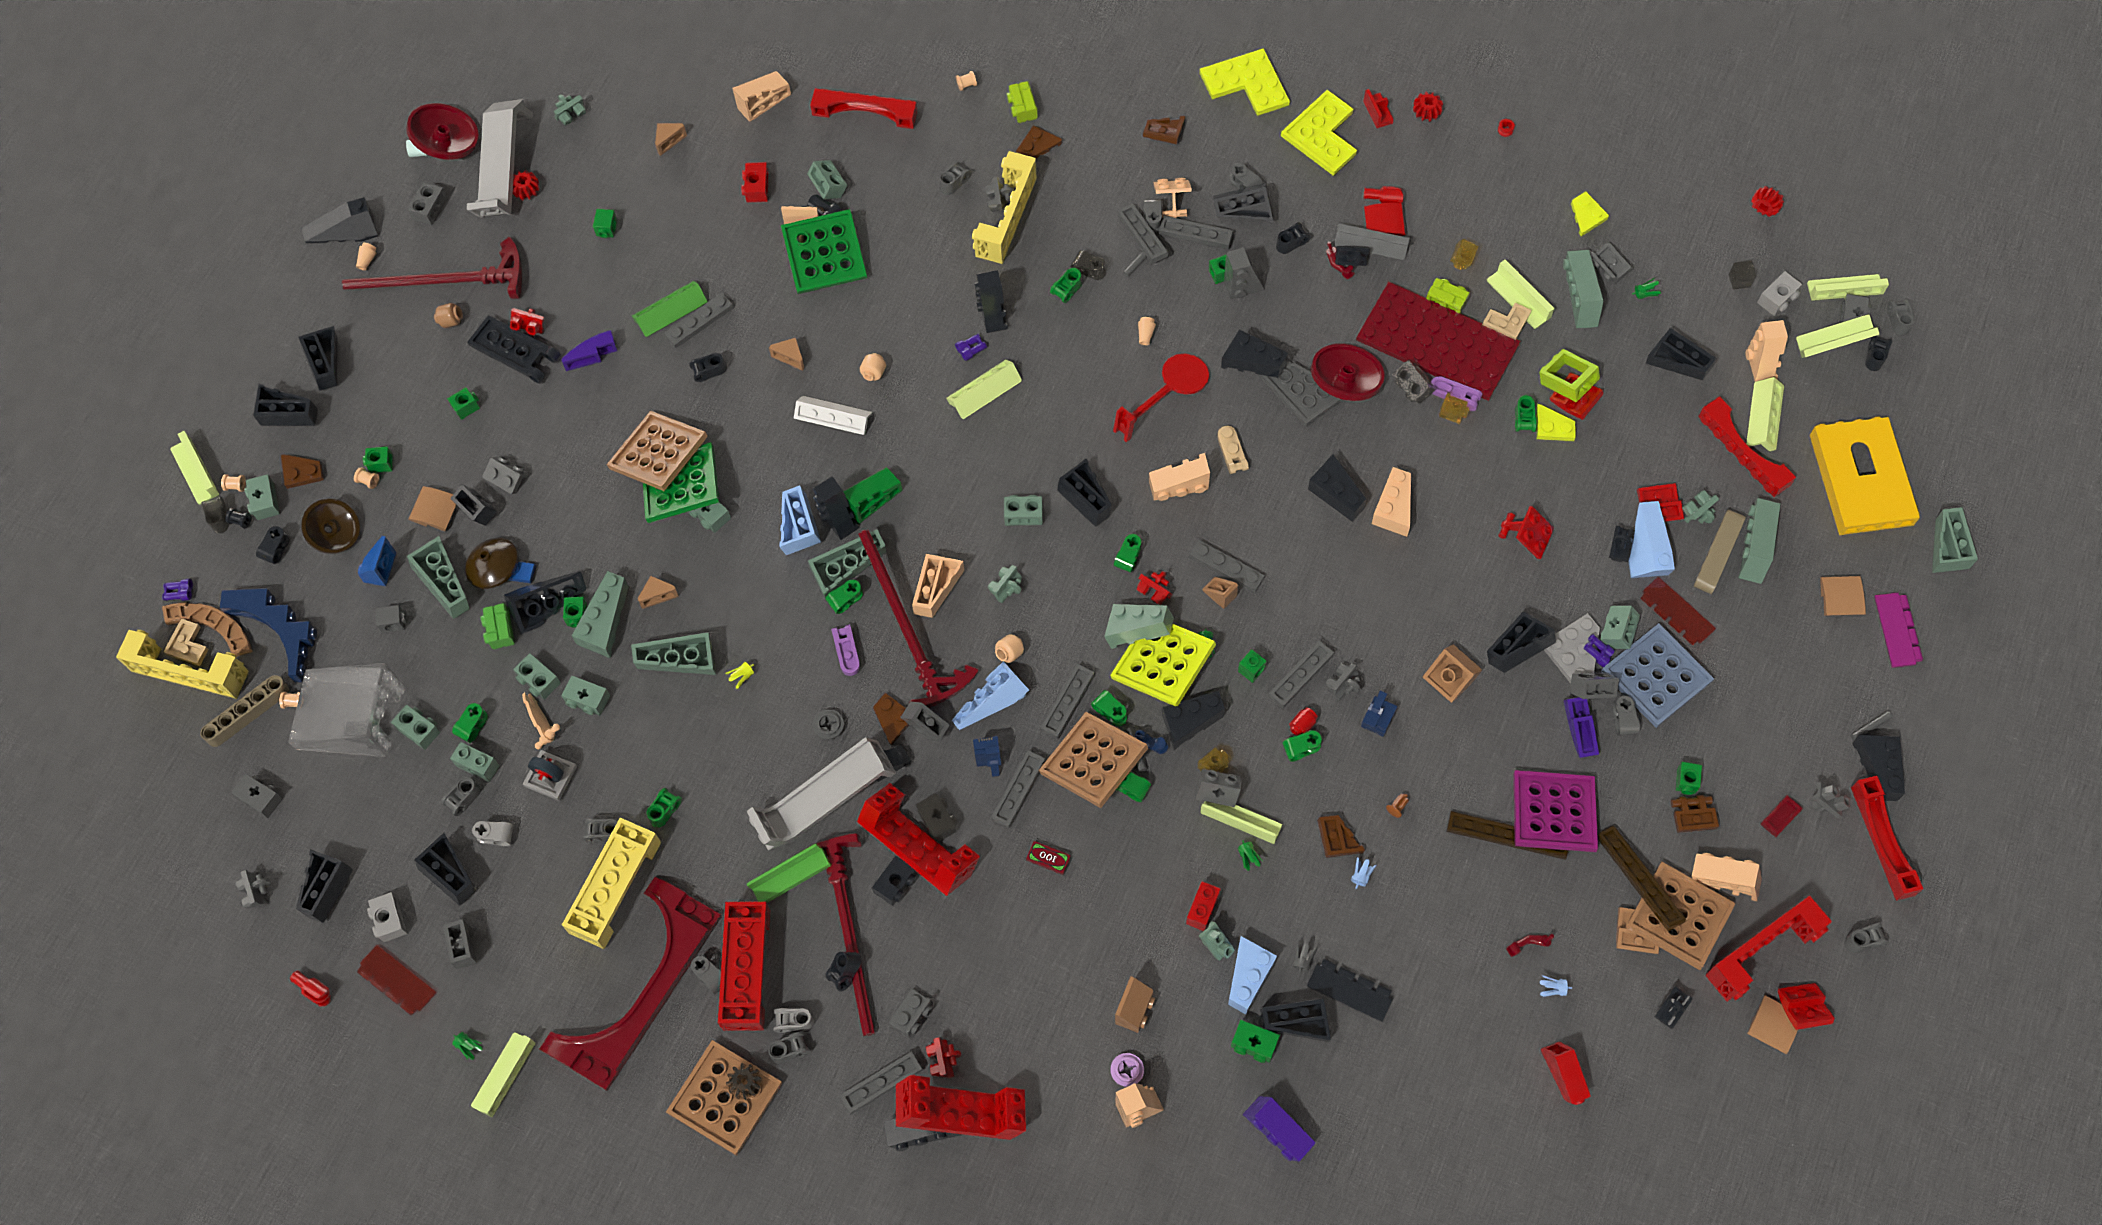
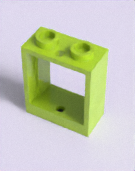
[1539,349,1600,402]

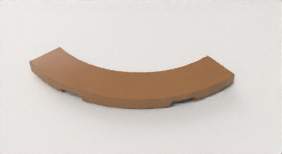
[162,603,253,656]

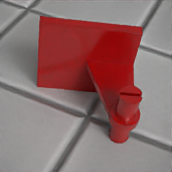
[1498,506,1554,559]

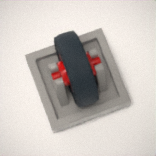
[523,750,577,801]

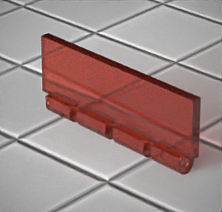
[1640,577,1716,646]
[357,945,436,1015]

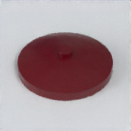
[406,103,478,160]
[1311,344,1385,401]

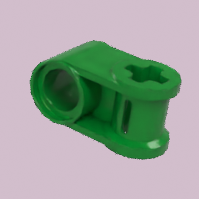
[1050,268,1082,303]
[1515,395,1536,432]
[1113,534,1141,573]
[825,579,863,614]
[1091,690,1127,726]
[452,703,488,743]
[1282,731,1322,762]
[1116,772,1151,802]
[647,788,682,828]

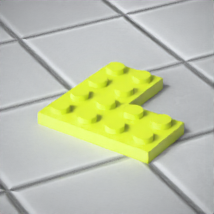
[1199,48,1290,116]
[1281,90,1357,176]

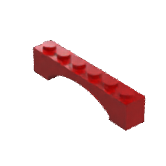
[810,88,917,129]
[1698,396,1796,497]
[1851,776,1923,901]

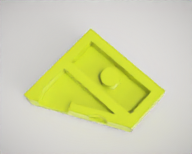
[1571,191,1609,237]
[1536,404,1575,441]

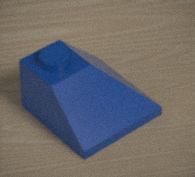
[358,536,397,586]

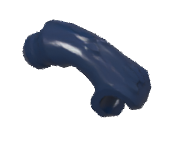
[1135,730,1168,754]

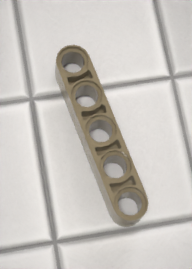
[1693,509,1746,595]
[200,675,289,747]

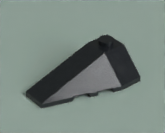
[301,197,378,243]
[504,571,587,634]

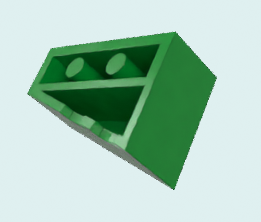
[843,467,903,524]

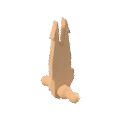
[522,692,560,750]

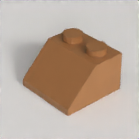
[1423,644,1482,703]
[1115,976,1156,1033]

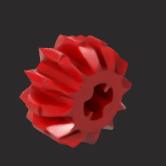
[1413,91,1443,122]
[512,170,539,200]
[1751,186,1784,217]

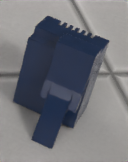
[1361,691,1397,737]
[973,736,1001,777]

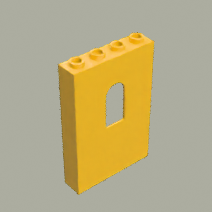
[1810,417,1920,535]

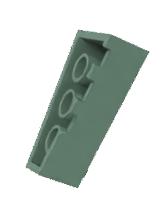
[407,536,469,619]
[572,571,629,658]
[631,633,716,675]

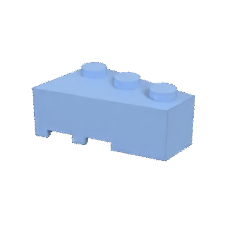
[779,485,821,555]
[1228,936,1277,1014]

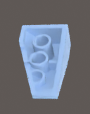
[1628,501,1675,578]
[952,661,1029,730]

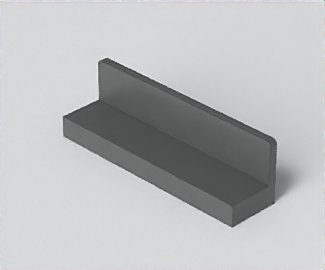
[1335,223,1410,260]

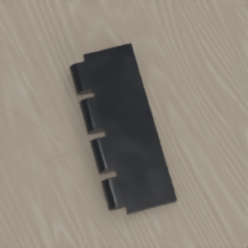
[1307,959,1393,1022]

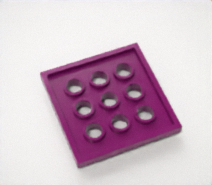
[1513,770,1598,852]

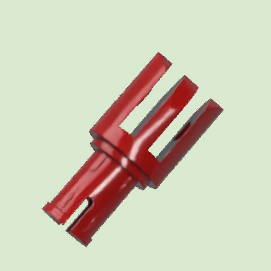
[1363,186,1404,203]
[290,970,331,1007]

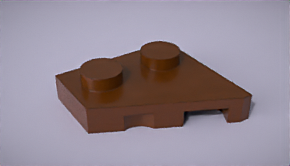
[1143,116,1185,144]
[1016,126,1062,159]
[281,454,324,489]
[873,693,909,746]
[1317,815,1365,858]

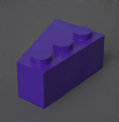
[1242,1096,1315,1162]

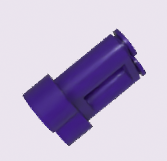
[955,334,987,361]
[162,579,193,601]
[1583,634,1615,667]

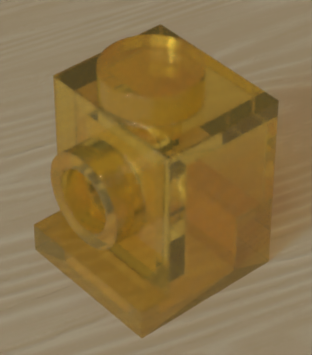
[1450,239,1479,270]
[1439,393,1469,424]
[1197,748,1229,773]

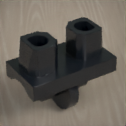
[1335,246,1370,266]
[1609,525,1635,562]
[1654,986,1693,1029]

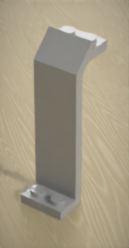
[467,99,533,218]
[747,737,896,851]

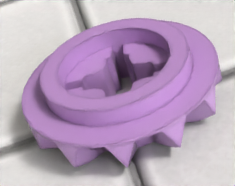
[1111,1053,1144,1087]

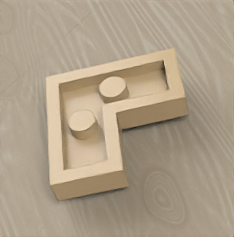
[1482,303,1532,340]
[163,619,209,666]

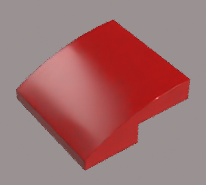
[1364,203,1406,236]
[1550,373,1603,420]
[1637,483,1684,522]
[1778,983,1835,1030]

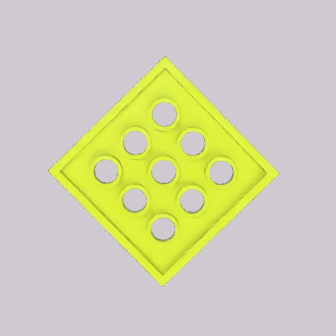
[1110,624,1216,707]

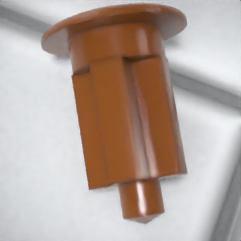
[1386,794,1409,818]

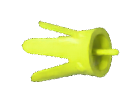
[725,662,754,689]

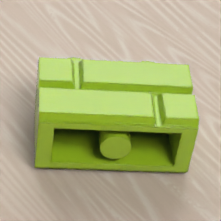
[1006,81,1038,123]
[1426,278,1470,313]

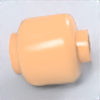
[860,353,886,381]
[995,634,1024,663]

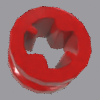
[1498,119,1515,137]

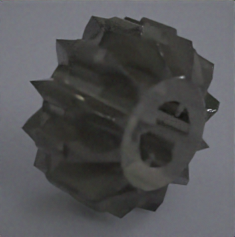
[726,1063,762,1100]

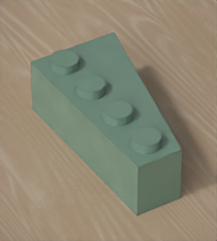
[1563,250,1603,328]
[1738,498,1780,584]
[808,529,886,598]

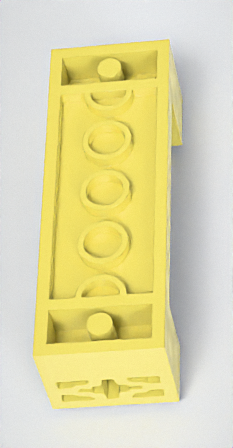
[972,151,1037,264]
[116,630,249,699]
[562,818,661,949]

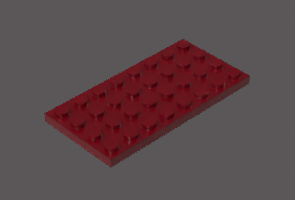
[1356,281,1521,401]

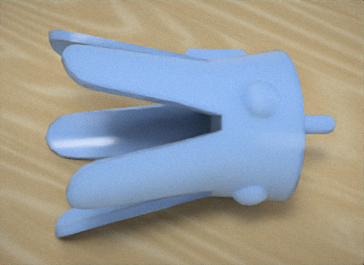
[1351,857,1377,889]
[1540,975,1572,997]

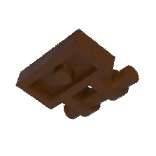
[1671,795,1719,833]

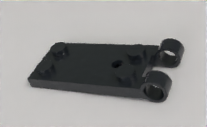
[467,315,561,384]

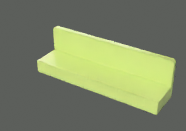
[1487,260,1554,329]
[1807,274,1889,301]
[1796,315,1879,358]
[946,360,1022,419]
[1746,377,1784,451]
[171,431,220,505]
[1201,801,1282,844]
[471,1033,536,1117]

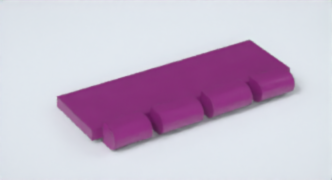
[1874,593,1923,668]

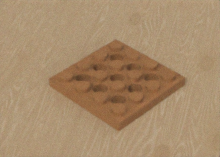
[607,411,708,491]
[1039,712,1148,808]
[1626,862,1736,970]
[666,1040,782,1156]

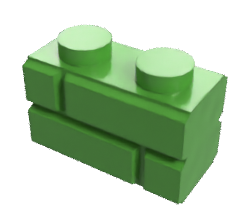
[480,603,515,649]

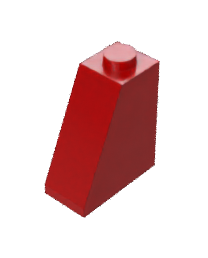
[1541,1042,1591,1105]

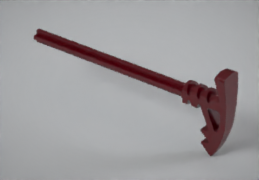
[342,237,522,299]
[858,530,978,708]
[801,833,875,1036]

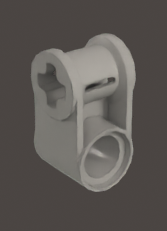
[472,821,514,846]
[774,1008,814,1033]

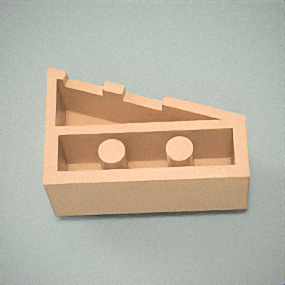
[732,71,791,122]
[1746,320,1788,382]
[1149,453,1210,501]
[1372,467,1411,537]
[912,554,965,618]
[1692,853,1762,901]
[1116,1083,1164,1128]

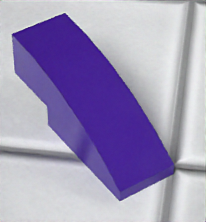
[561,330,617,371]
[1563,697,1599,758]

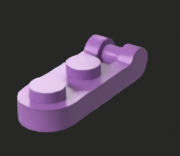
[1430,376,1482,411]
[831,624,860,676]

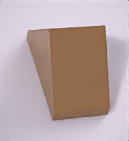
[655,123,687,156]
[769,338,804,371]
[638,576,679,609]
[1202,577,1238,609]

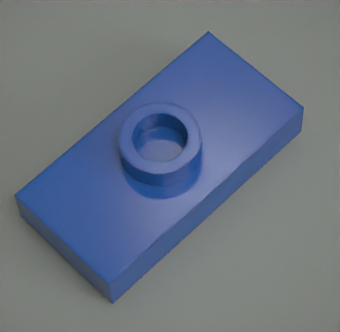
[508,562,536,584]

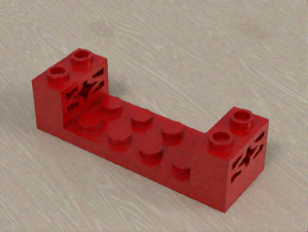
[857,783,980,896]
[1705,895,1832,1002]
[718,902,771,1031]
[896,1075,1026,1140]

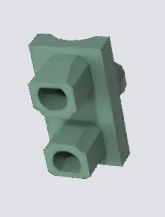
[554,94,586,126]
[1682,490,1719,523]
[988,565,1022,603]
[1199,921,1235,961]

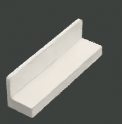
[794,396,872,435]

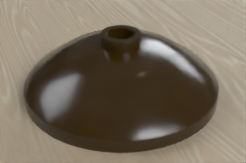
[301,499,360,554]
[465,538,519,589]

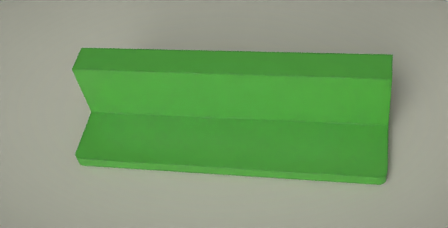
[632,281,707,337]
[747,844,831,903]

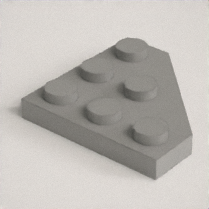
[1544,613,1600,683]

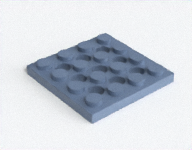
[1601,623,1714,728]

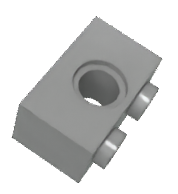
[1757,271,1802,316]
[367,892,407,942]

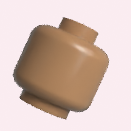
[434,303,463,328]

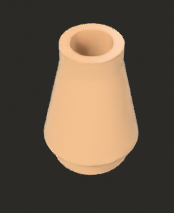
[356,243,377,271]
[1138,317,1156,345]

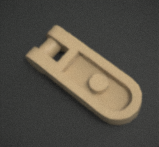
[1218,426,1249,474]

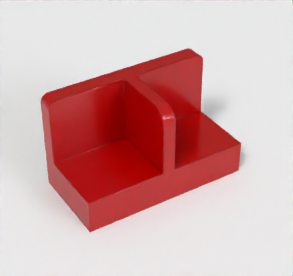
[1363,89,1394,128]

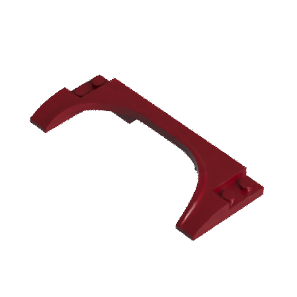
[539,877,722,1091]

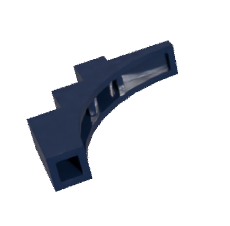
[220,588,317,682]

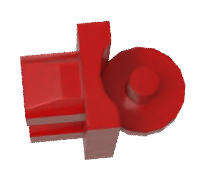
[510,308,544,335]
[1136,571,1173,605]
[926,1037,962,1078]

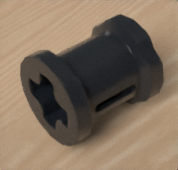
[225,508,252,529]

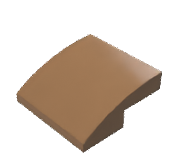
[408,486,456,531]
[1820,576,1866,616]
[1616,907,1659,954]
[1747,995,1798,1054]

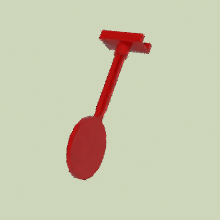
[1113,354,1209,442]

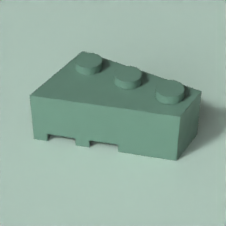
[1932,507,1978,573]
[1104,604,1174,649]

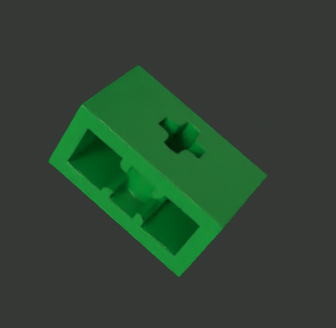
[1231,1020,1280,1063]

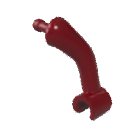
[1326,242,1355,279]
[1506,934,1554,957]

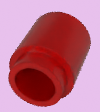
[1289,707,1318,736]

